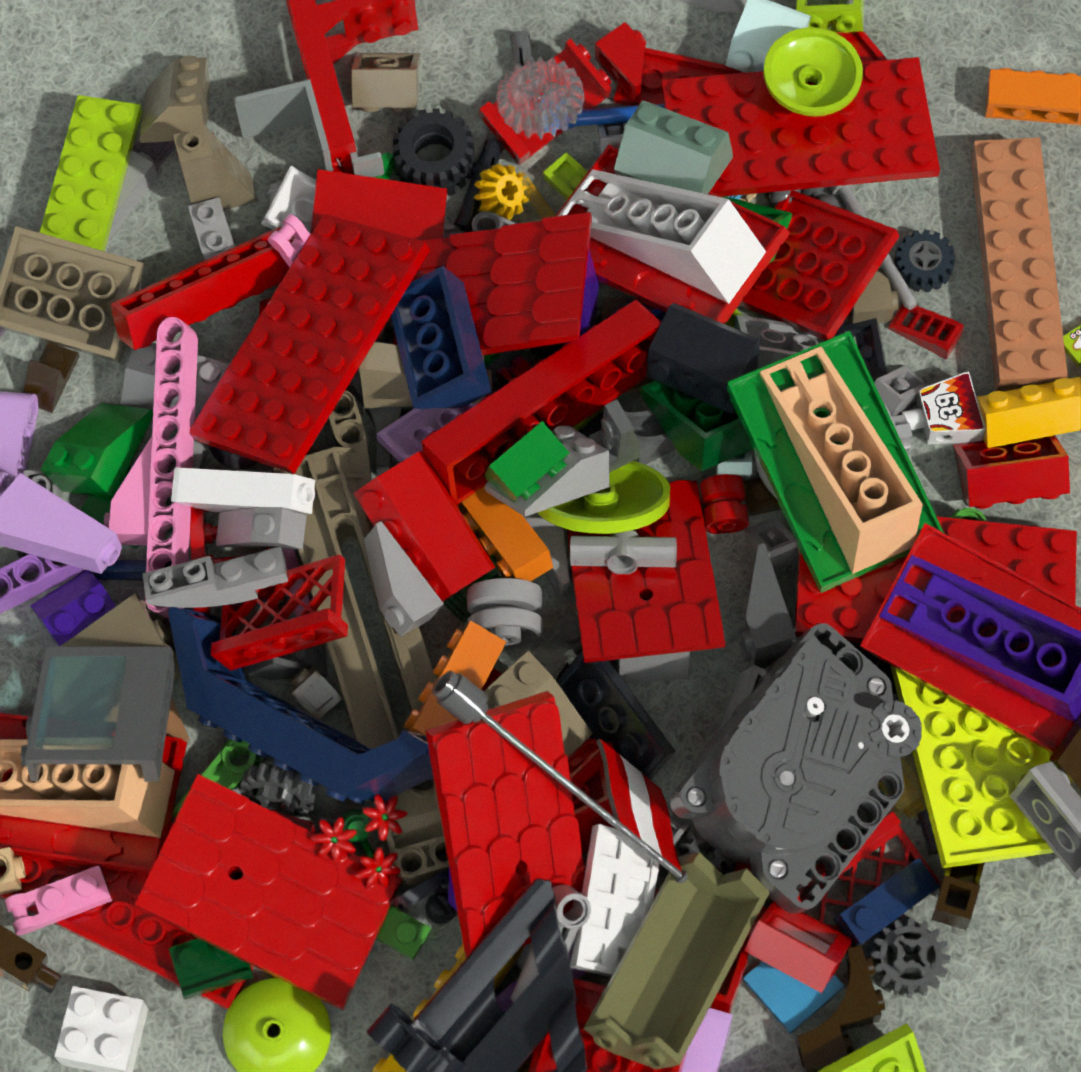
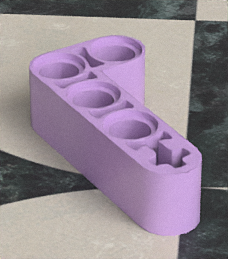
[0,391,39,496]

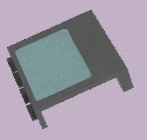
[21,646,175,782]

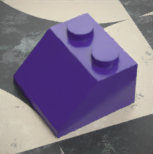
[30,570,116,646]

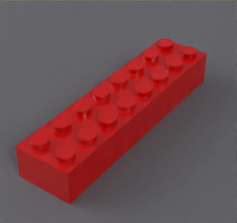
[421,300,661,505]

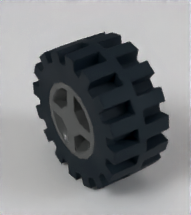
[894,229,955,293]

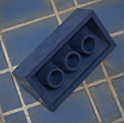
[391,266,492,409]

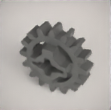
[240,763,318,817]
[871,918,950,998]

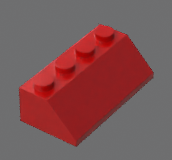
[353,450,496,602]

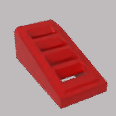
[888,304,964,360]

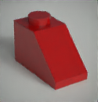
[595,22,646,103]

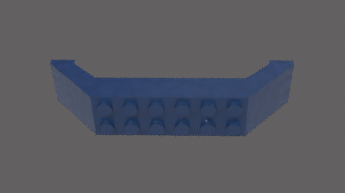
[168,607,434,805]

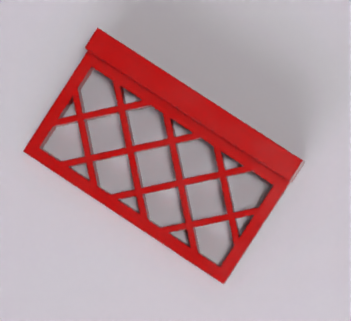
[210,554,348,671]
[797,811,941,949]

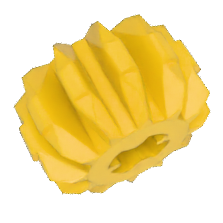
[473,164,530,219]

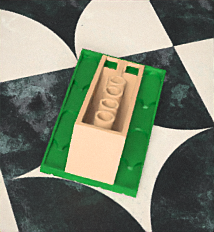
[727,331,944,593]

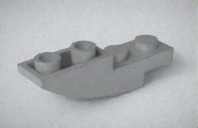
[143,547,288,608]

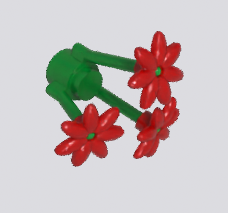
[310,794,408,889]

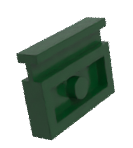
[169,938,254,1000]

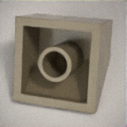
[351,53,420,112]

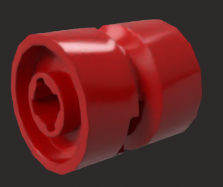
[700,474,749,534]

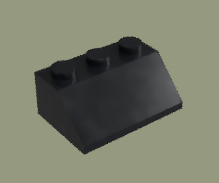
[646,302,761,414]

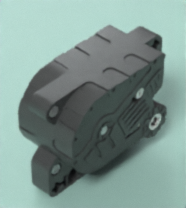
[670,623,922,914]

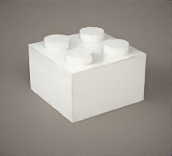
[54,986,148,1072]

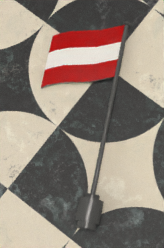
[432,671,688,883]

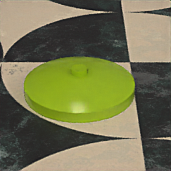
[537,461,670,534]

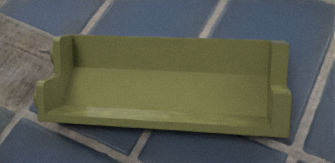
[584,852,770,1069]

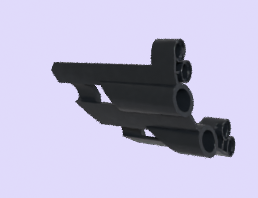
[366,878,588,1072]

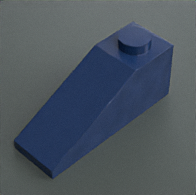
[832,858,940,947]

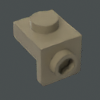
[288,666,342,719]

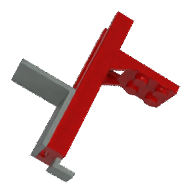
[234,0,419,177]

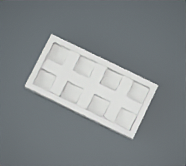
[570,824,659,978]

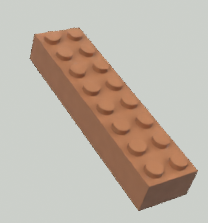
[971,137,1068,392]

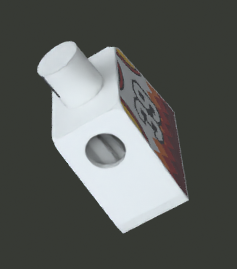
[901,372,985,444]

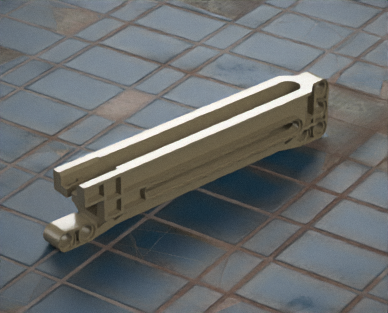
[272,391,449,886]

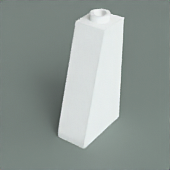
[171,468,315,514]

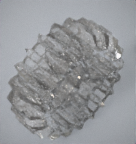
[496,56,585,140]

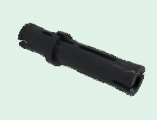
[453,138,505,232]

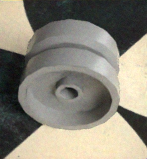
[467,578,543,649]

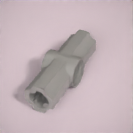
[570,530,677,574]

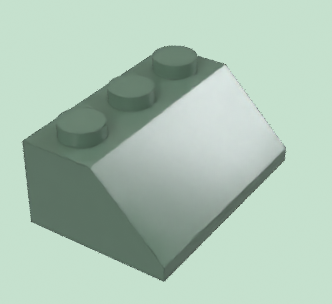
[614,100,733,194]

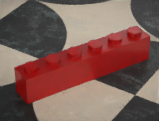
[110,226,295,350]

